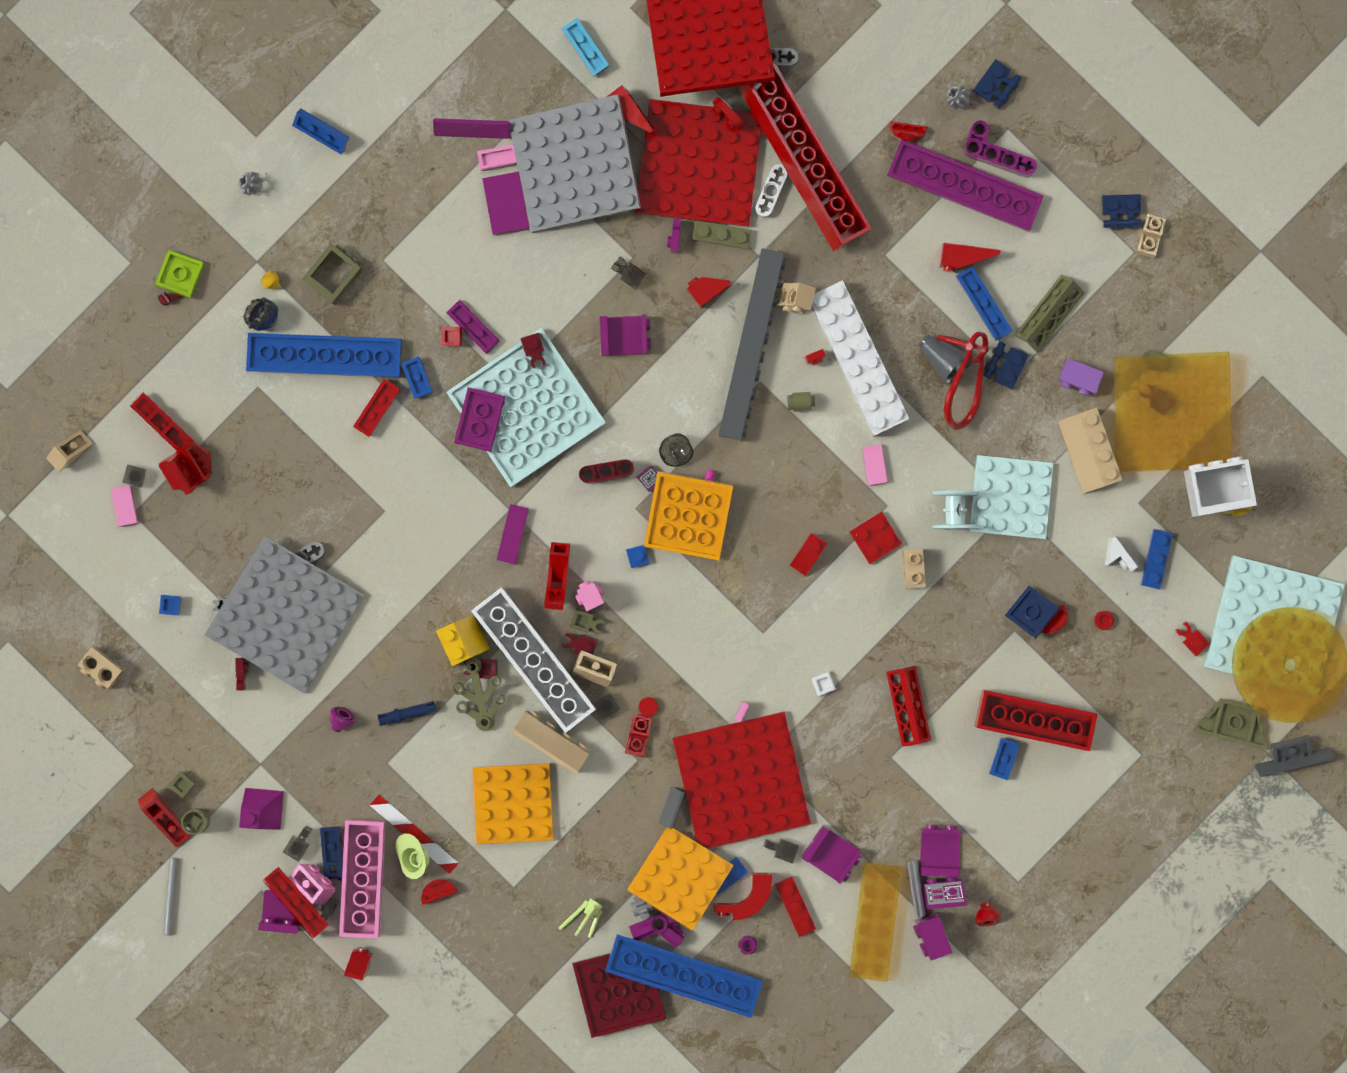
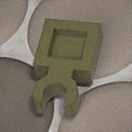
[569,608,605,634]

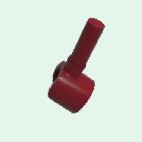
[158,292,184,306]

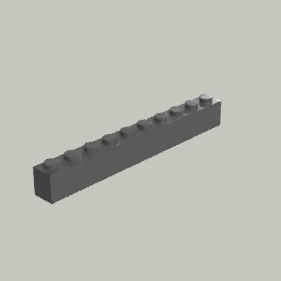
[718,248,787,441]

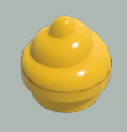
[260,270,280,289]

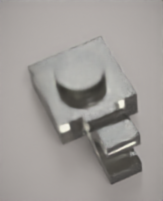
[611,256,646,290]
[283,826,313,862]
[763,839,799,864]
[316,898,340,920]

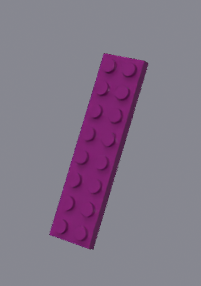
[887,139,1044,232]

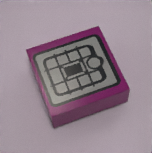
[637,465,657,492]

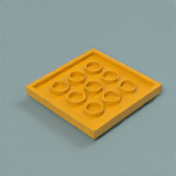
[644,471,733,561]
[473,763,554,844]
[627,827,734,932]

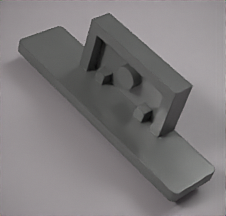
[1255,735,1334,777]

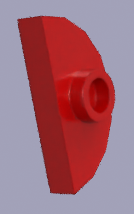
[889,121,928,141]
[1041,604,1068,635]
[421,879,458,905]

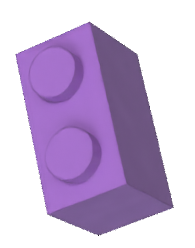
[1058,358,1104,397]

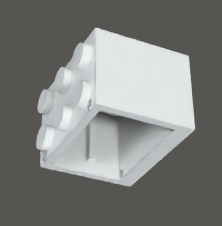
[1184,456,1257,517]

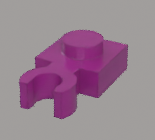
[667,218,681,253]

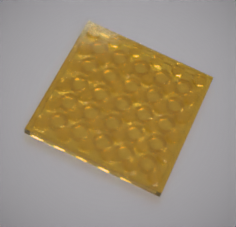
[1113,351,1232,472]

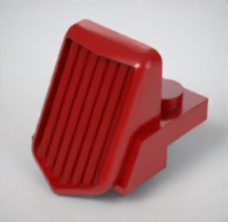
[159,441,213,495]

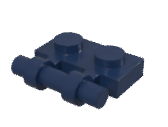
[973,59,1022,109]
[1101,194,1142,230]
[983,341,1029,390]

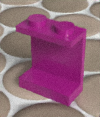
[600,314,651,356]
[920,824,961,877]
[801,825,862,884]

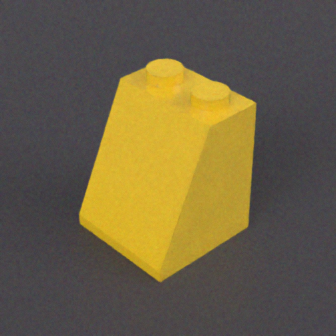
[436,614,490,666]

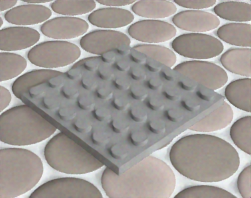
[508,94,641,233]
[205,536,364,694]

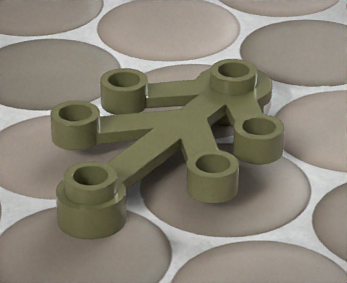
[452,657,506,731]

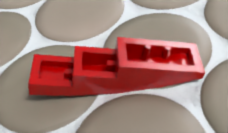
[130,392,198,451]

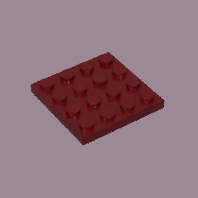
[572,953,666,1038]

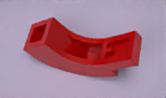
[544,542,570,610]
[714,873,772,921]

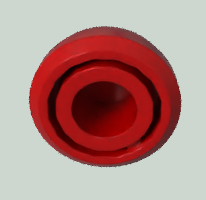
[975,902,1002,927]

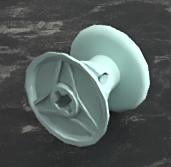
[931,491,979,530]

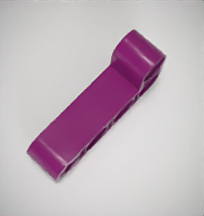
[964,120,1037,178]

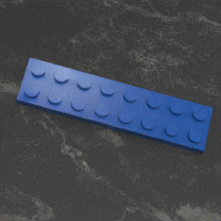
[246,333,402,378]
[605,934,763,1018]

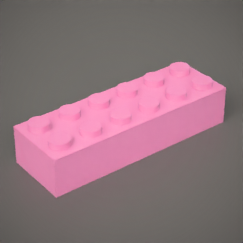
[339,819,386,939]

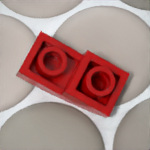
[625,714,653,758]

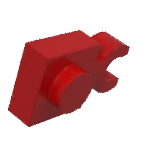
[1175,622,1210,656]

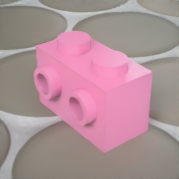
[575,580,605,611]
[289,864,336,904]

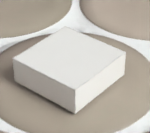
[811,672,836,696]

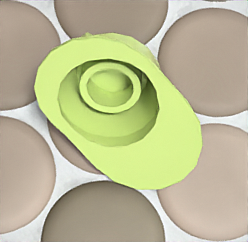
[395,834,430,879]

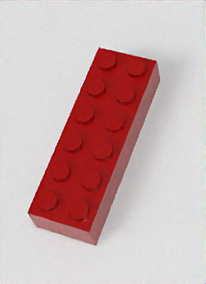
[974,690,1098,752]

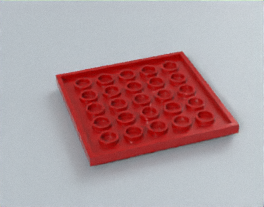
[646,0,775,97]
[635,99,761,227]
[672,711,811,849]

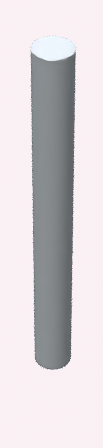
[164,858,177,936]

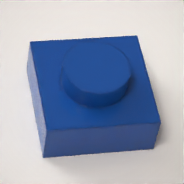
[626,545,649,568]
[159,595,181,616]

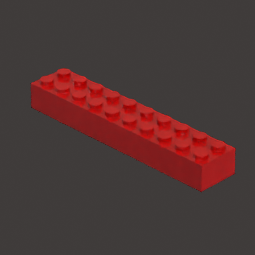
[737,63,872,252]

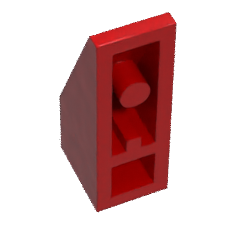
[607,85,658,136]
[939,243,1001,272]
[138,788,191,848]

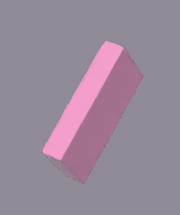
[477,144,517,171]
[862,445,888,486]
[111,485,138,527]

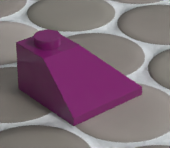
[239,788,284,830]

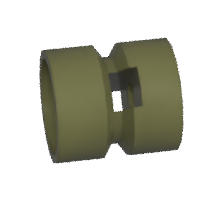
[181,808,210,835]

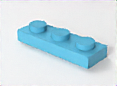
[561,18,609,77]

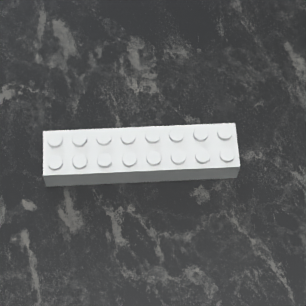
[811,280,909,437]
[471,587,597,733]

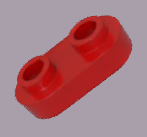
[712,97,744,129]

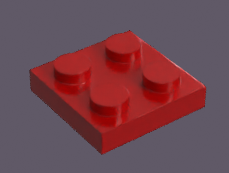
[849,512,902,564]

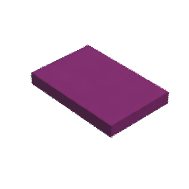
[482,171,530,235]
[454,387,505,452]

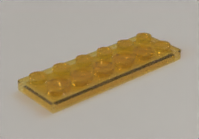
[849,862,902,982]

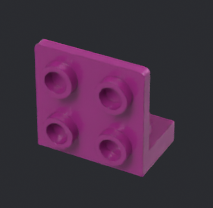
[258,890,300,934]

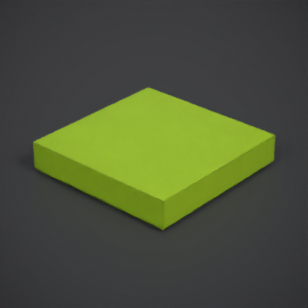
[155,250,205,299]

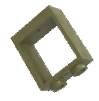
[302,244,363,305]

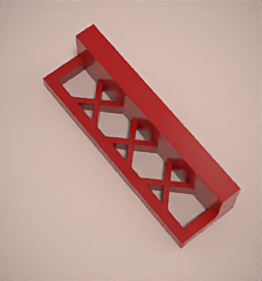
[886,665,931,747]
[263,866,329,939]

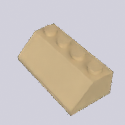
[1058,407,1122,493]
[512,711,590,774]

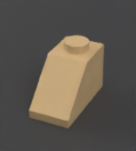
[46,430,93,472]

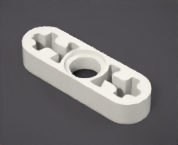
[755,164,788,218]

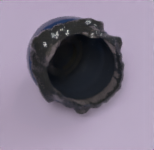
[243,297,278,331]

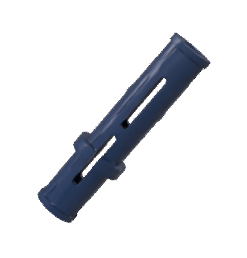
[377,701,437,726]

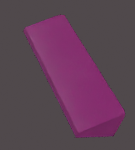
[433,118,510,139]

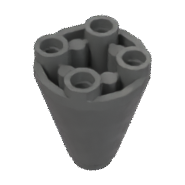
[919,335,972,386]

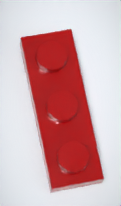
[353,379,401,438]
[775,876,816,937]

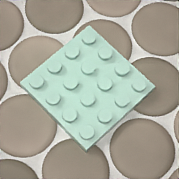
[969,455,1053,539]

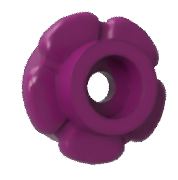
[738,936,757,955]

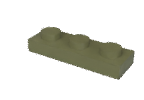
[692,221,752,250]

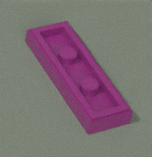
[446,300,500,354]
[497,504,529,564]

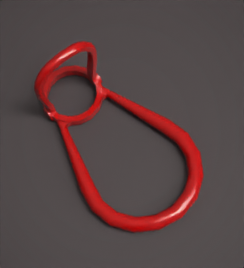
[937,332,989,430]

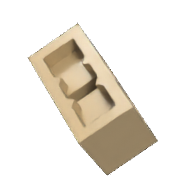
[777,283,816,313]
[902,549,926,589]
[78,647,125,689]

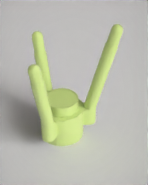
[559,898,603,938]

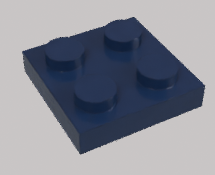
[1005,586,1060,640]

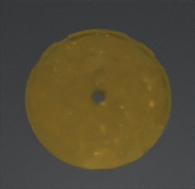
[1232,607,1347,723]

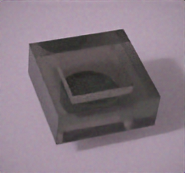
[122,464,147,488]
[594,693,620,719]

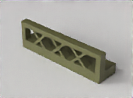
[1015,274,1085,352]

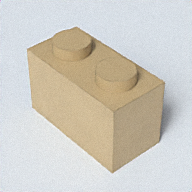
[571,650,617,687]

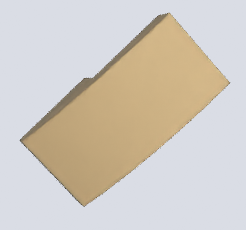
[1136,214,1166,258]

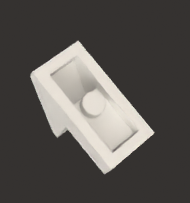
[1105,536,1138,572]

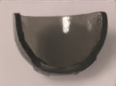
[659,433,694,467]

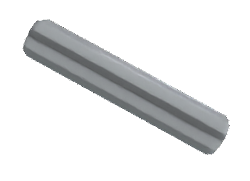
[907,860,926,917]

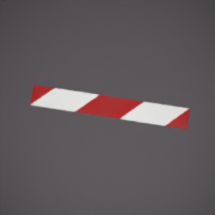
[370,795,458,874]

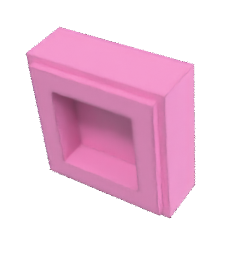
[734,701,749,722]

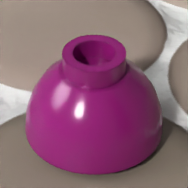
[329,707,355,732]

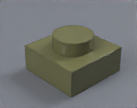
[168,771,196,798]

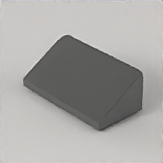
[659,787,685,829]

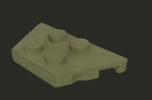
[1194,699,1267,750]

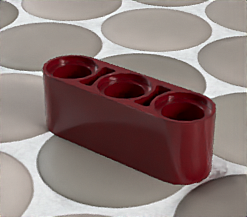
[579,459,634,484]

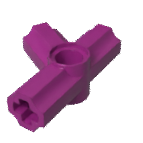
[629,913,686,948]

